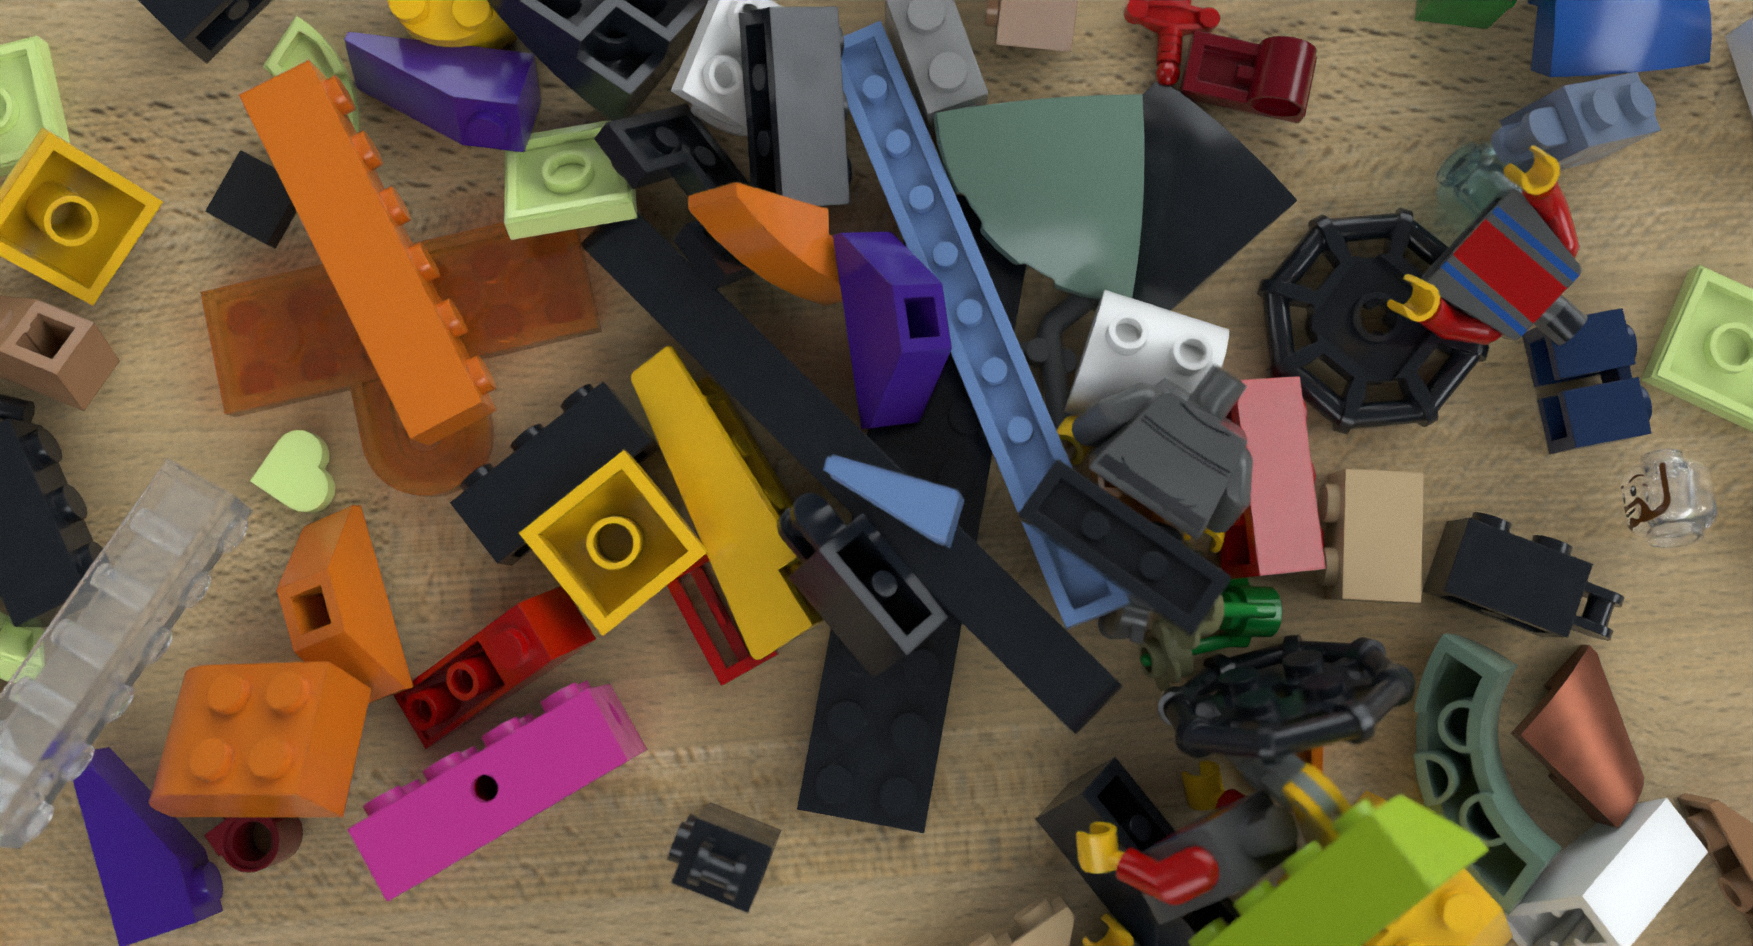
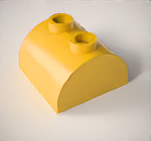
[0,127,163,306]
[519,450,707,636]

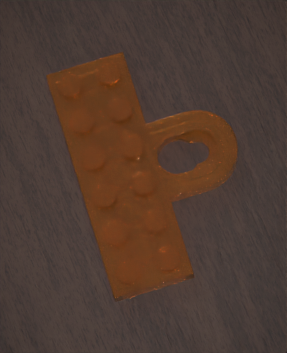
[200,222,602,498]

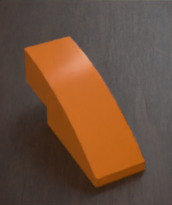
[688,182,843,306]

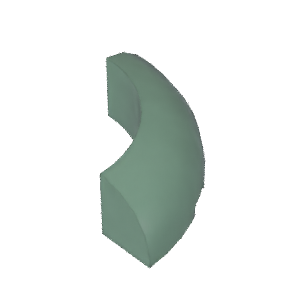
[1413,633,1562,915]

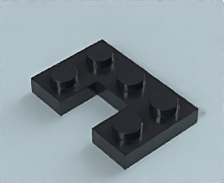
[594,103,756,291]

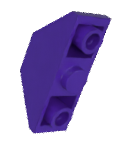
[833,232,952,429]

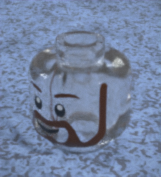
[1620,449,1719,548]

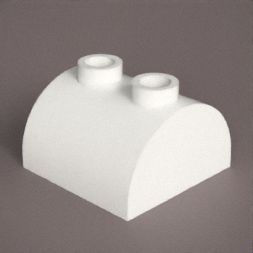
[1064,290,1229,416]

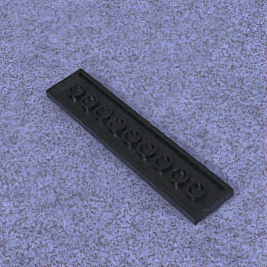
[797,194,1027,833]

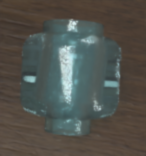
[1436,141,1523,228]

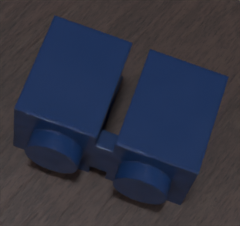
[1522,308,1652,455]

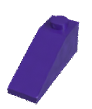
[344,32,542,152]
[66,747,223,946]

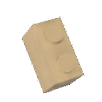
[1316,469,1424,604]

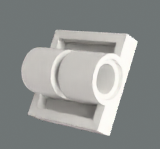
[671,0,782,136]

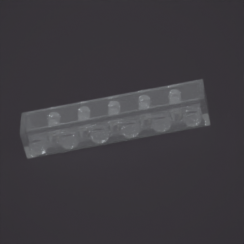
[0,458,252,849]

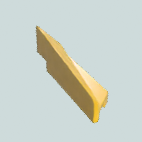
[631,346,825,660]

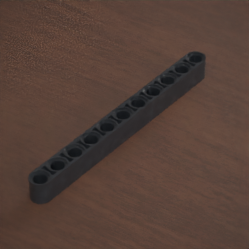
[580,212,1123,734]

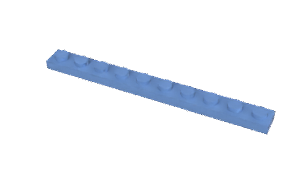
[841,20,1130,630]

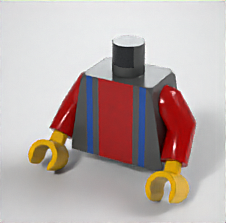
[1387,145,1588,346]
[1076,760,1299,925]

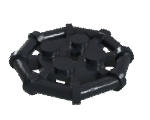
[1257,207,1490,434]
[1158,634,1415,766]

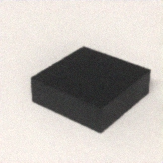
[205,150,297,249]

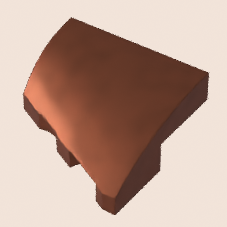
[1511,644,1645,828]

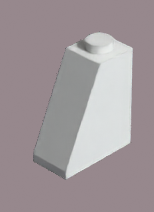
[1504,798,1708,946]

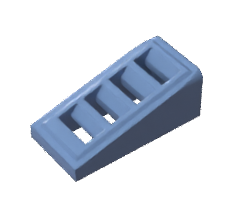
[824,455,965,548]

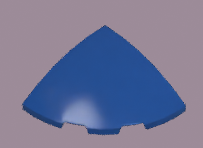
[1528,0,1712,77]

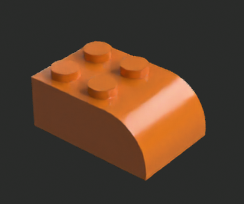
[148,661,372,817]

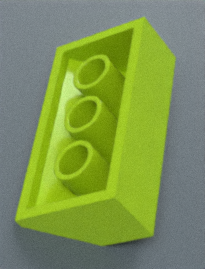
[1188,794,1489,946]

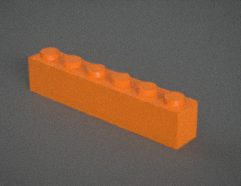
[239,60,497,446]

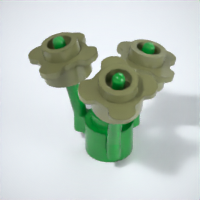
[1138,542,1283,691]

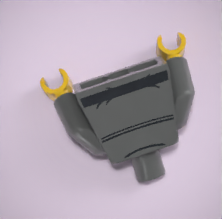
[1056,364,1253,553]

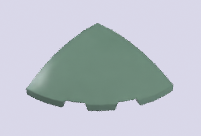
[933,94,1144,300]

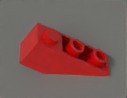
[393,586,596,749]

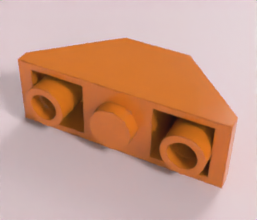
[276,505,413,704]

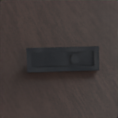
[1018,459,1232,637]

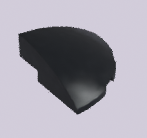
[487,0,708,121]
[1132,81,1298,311]

